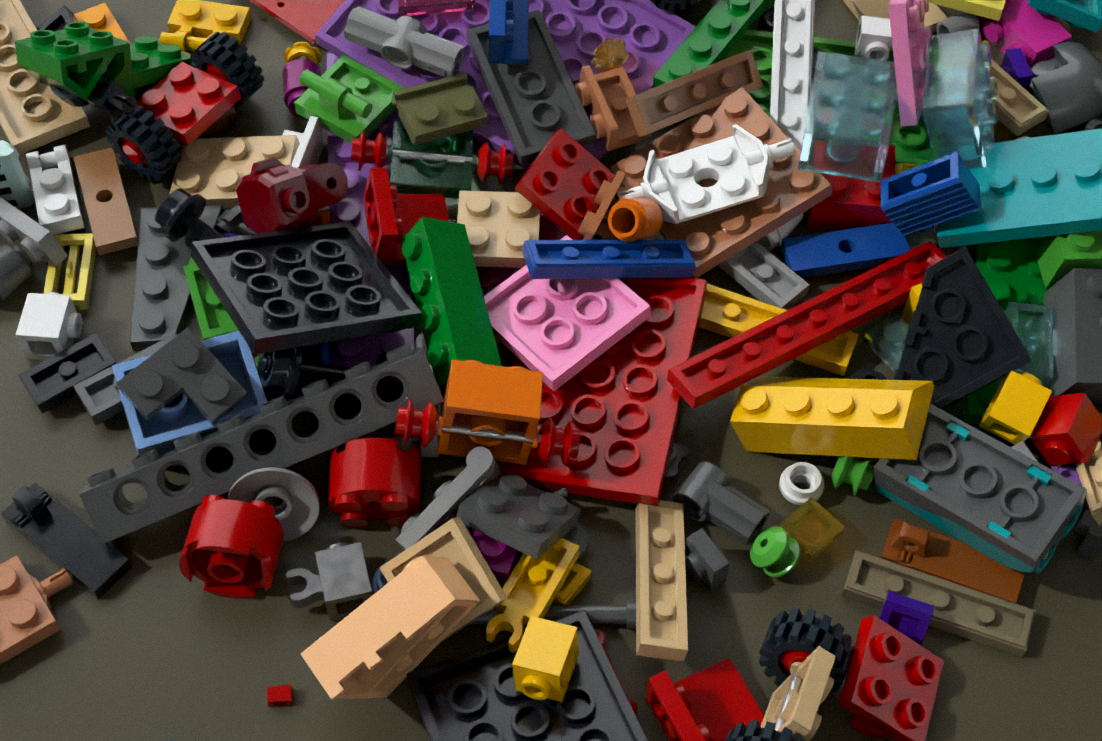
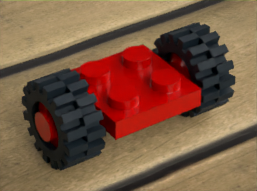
[106,32,264,182]

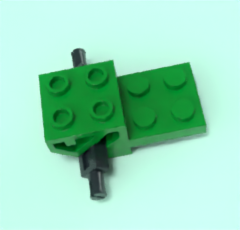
[15,22,193,113]

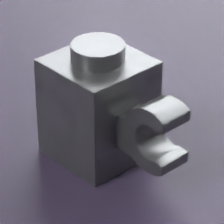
[286,542,372,621]

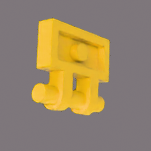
[159,0,251,53]

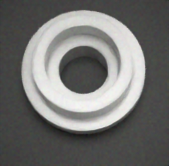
[779,462,824,506]

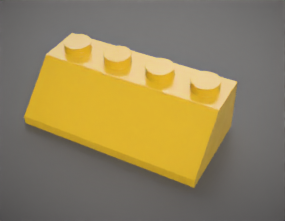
[730,377,934,460]

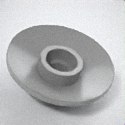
[227,467,320,541]

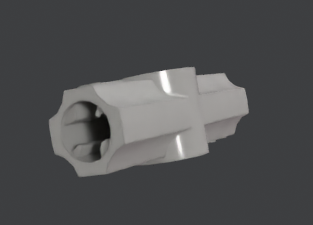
[344,6,465,77]

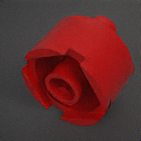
[329,438,421,528]
[179,495,284,599]

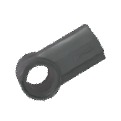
[673,461,770,545]

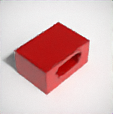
[267,685,293,707]

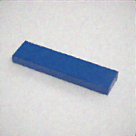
[522,240,696,279]

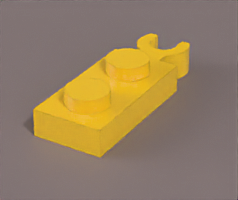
[486,538,580,653]

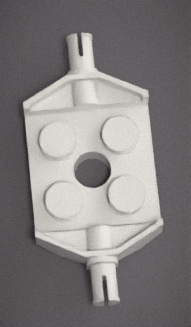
[617,124,796,224]

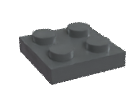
[456,472,581,559]

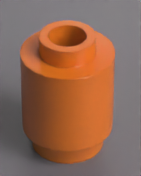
[608,197,663,242]

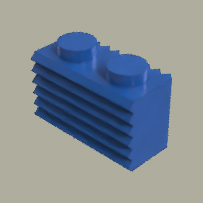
[881,152,981,236]

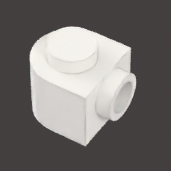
[854,15,893,65]

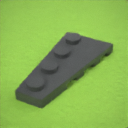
[130,204,224,351]

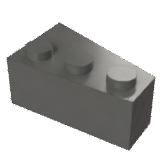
[1044,268,1102,406]

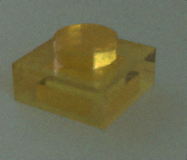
[780,497,845,562]

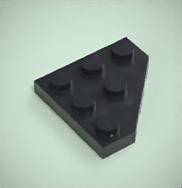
[893,247,1033,410]

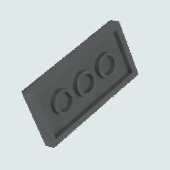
[466,10,596,165]

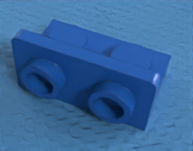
[488,0,529,64]

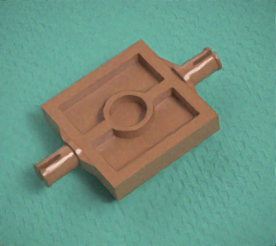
[0,555,74,665]

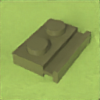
[392,73,488,146]

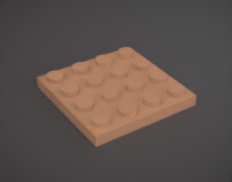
[610,87,833,278]

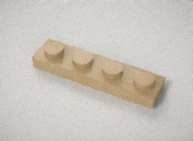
[635,500,688,662]

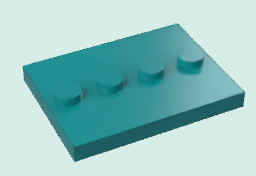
[937,128,1102,248]

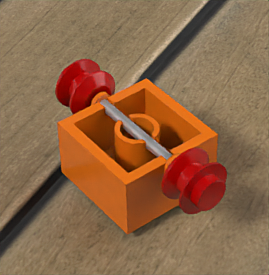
[395,360,580,466]

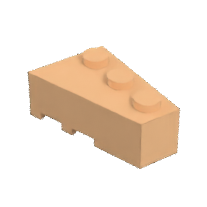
[300,555,480,700]

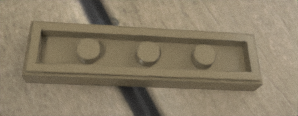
[841,550,1036,657]

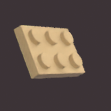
[170,135,300,209]

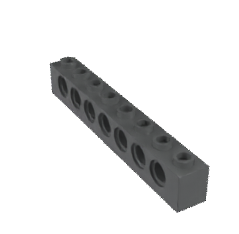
[79,344,444,544]

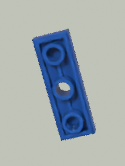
[780,223,910,278]

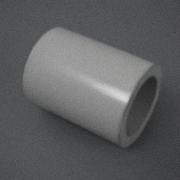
[936,12,979,46]

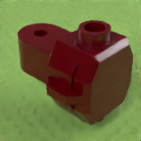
[236,157,348,233]

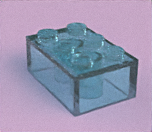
[922,28,998,169]
[798,51,896,182]

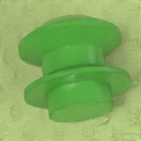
[831,456,874,496]
[750,526,801,578]

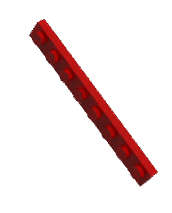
[667,241,948,409]

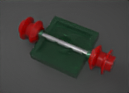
[351,121,513,199]

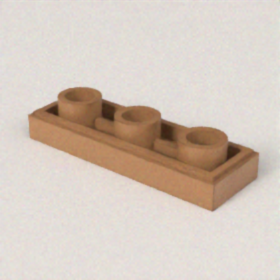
[74,147,138,256]

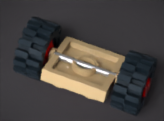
[726,608,854,741]

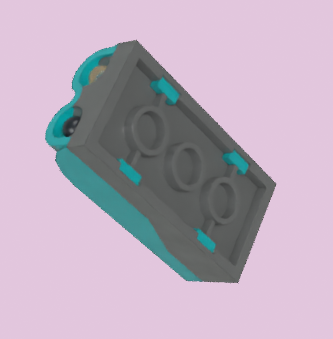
[874,404,1087,574]

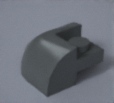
[1028,42,1102,135]

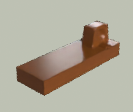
[880,518,1025,604]

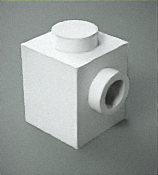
[16,292,83,360]

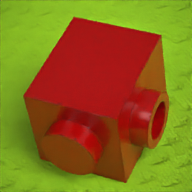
[1030,393,1102,465]

